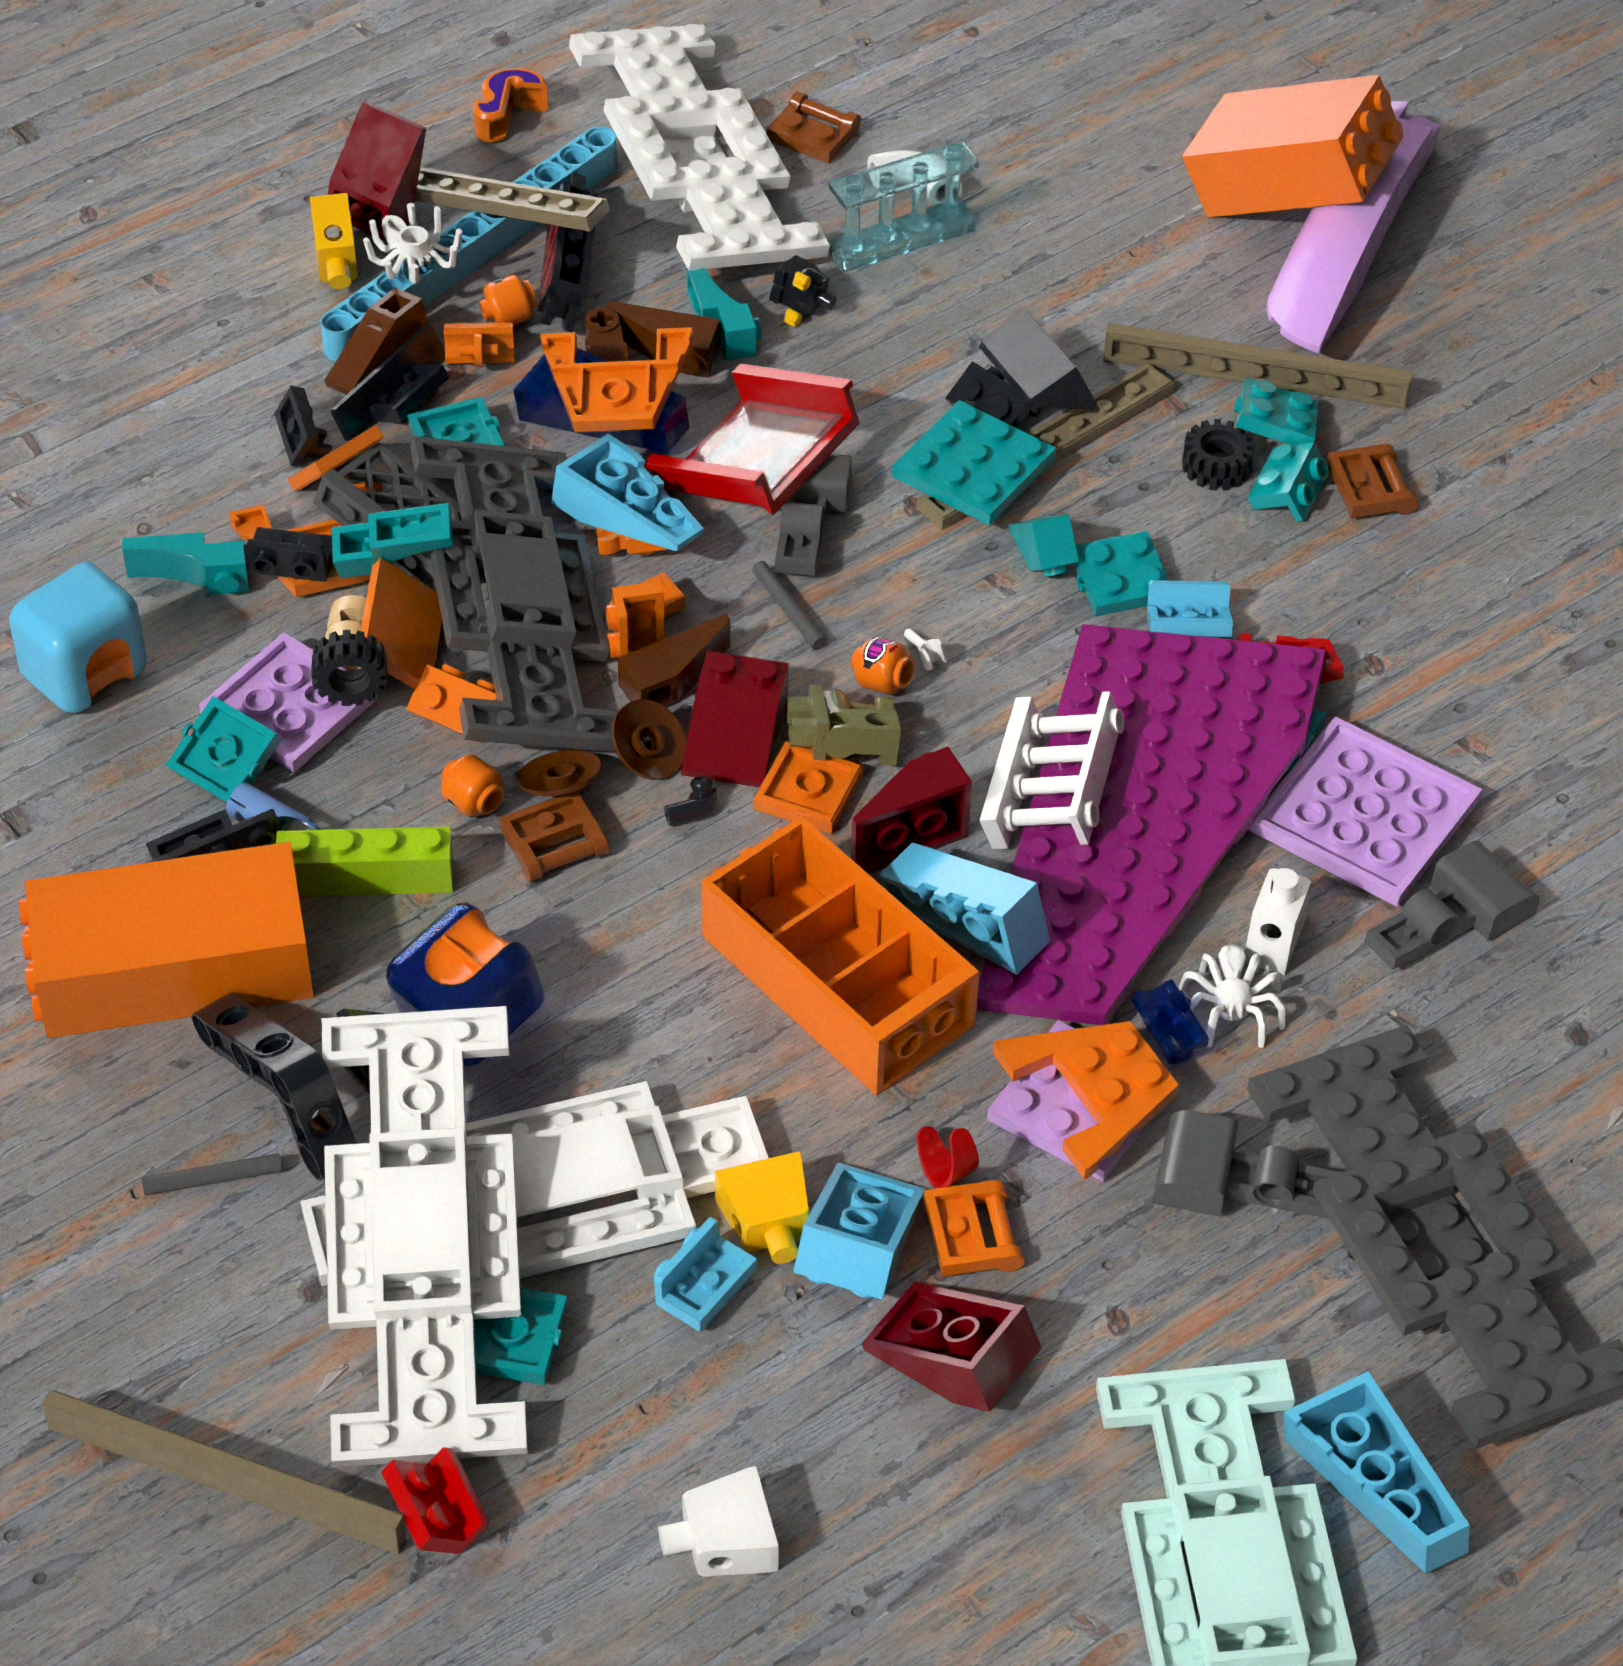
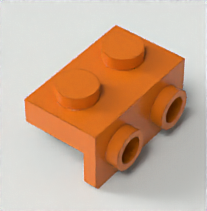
[606,581,665,659]
[406,664,497,743]

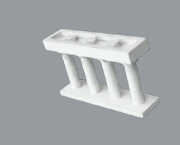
[979,691,1124,849]

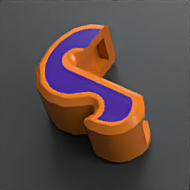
[473,68,549,143]

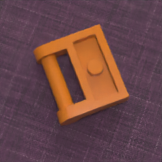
[924,1180,1024,1277]

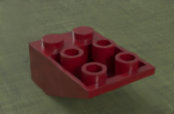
[328,101,426,241]

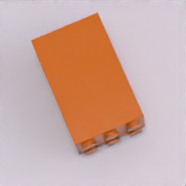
[1182,75,1403,218]

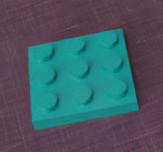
[892,400,1056,526]

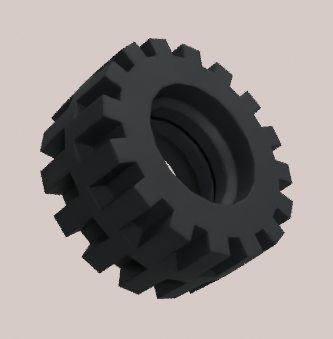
[311,630,387,706]

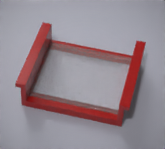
[644,364,860,516]

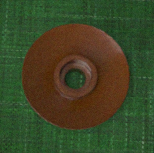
[611,699,686,780]
[517,750,602,798]

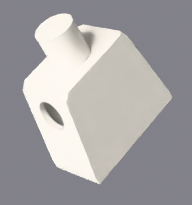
[1244,868,1312,976]
[658,1466,779,1577]

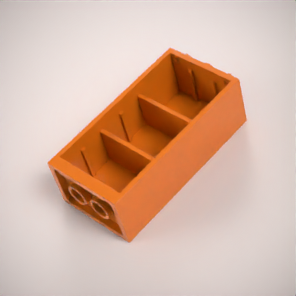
[701,815,979,1096]
[18,842,314,1039]

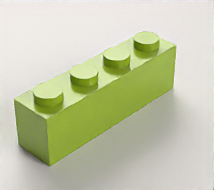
[276,826,454,897]

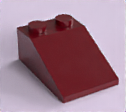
[681,651,789,788]
[851,747,972,874]
[861,1282,1042,1412]

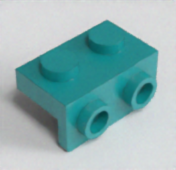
[1248,442,1329,522]

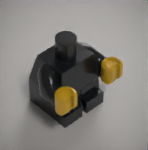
[769,255,837,327]

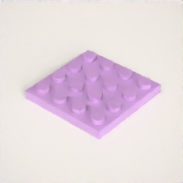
[1249,716,1483,907]

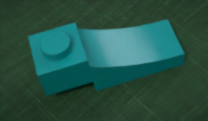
[686,267,762,361]
[332,503,453,578]
[122,532,249,595]

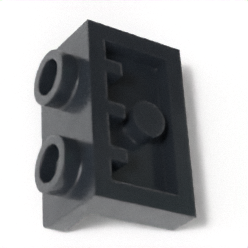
[243,527,333,582]

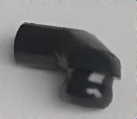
[664,775,717,826]

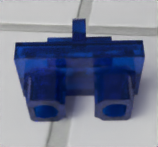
[1132,979,1209,1065]

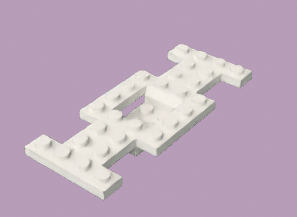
[569,24,830,271]
[322,1006,528,1468]

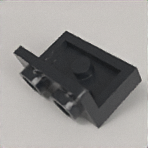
[945,361,1041,428]

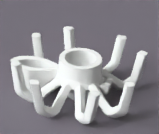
[363,203,463,285]
[1179,945,1285,1048]

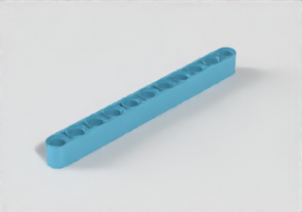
[320,126,617,361]

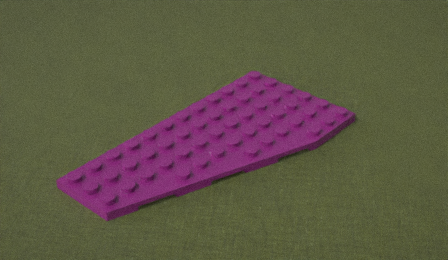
[977,624,1326,1025]

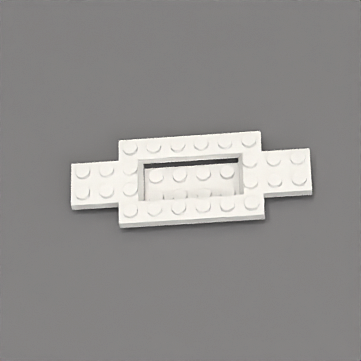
[300,1081,769,1286]

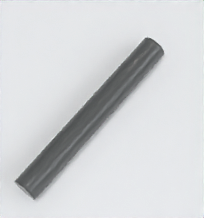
[752,561,827,650]
[142,1153,282,1195]

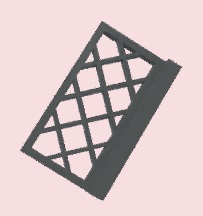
[313,442,462,592]

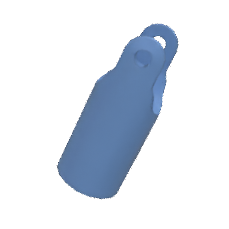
[226,782,321,831]

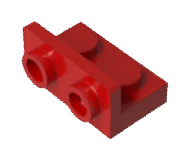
[381,1447,489,1554]

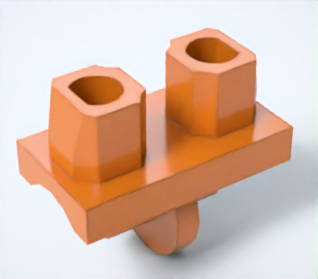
[444,322,515,367]

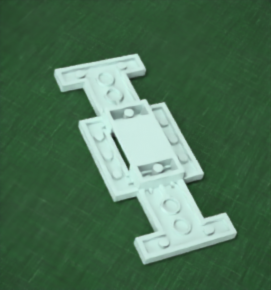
[1096,1359,1357,1666]

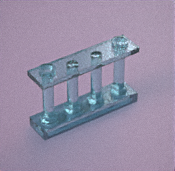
[827,140,979,273]

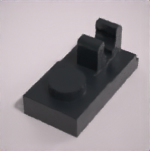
[274,385,332,467]

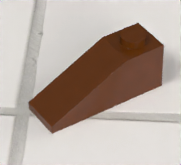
[606,300,720,378]

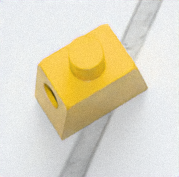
[310,193,357,289]
[715,1151,809,1264]

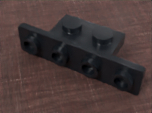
[331,324,449,441]
[146,809,283,863]

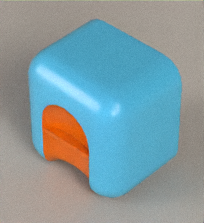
[9,561,147,713]

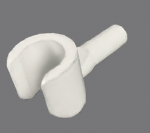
[904,629,947,670]

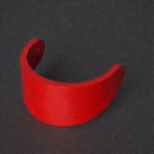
[916,1126,979,1188]

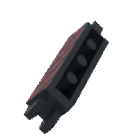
[537,172,599,332]

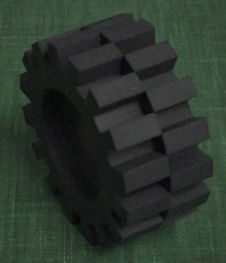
[1182,419,1255,491]

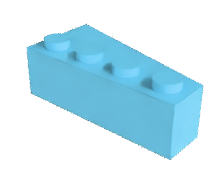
[879,842,1050,975]
[1284,1371,1470,1574]

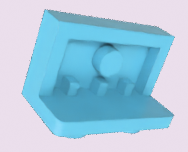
[1147,580,1233,638]
[653,1217,758,1332]

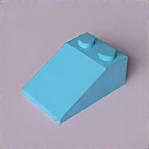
[793,1162,925,1300]

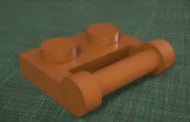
[767,91,861,164]
[1327,444,1419,518]
[499,791,609,882]

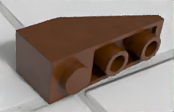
[324,288,429,395]
[618,614,731,708]

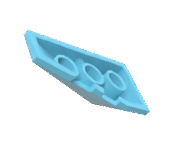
[551,434,704,552]

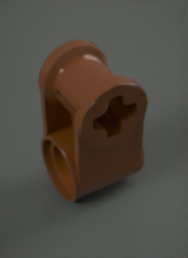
[585,307,629,363]

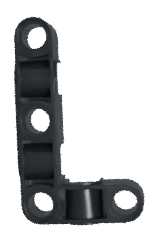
[191,992,357,1181]

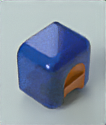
[386,902,545,1066]

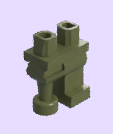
[784,685,901,766]

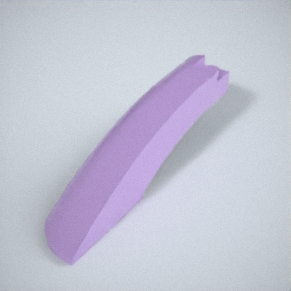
[1267,101,1440,353]

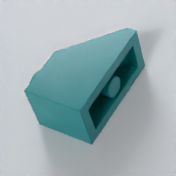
[1009,514,1079,577]

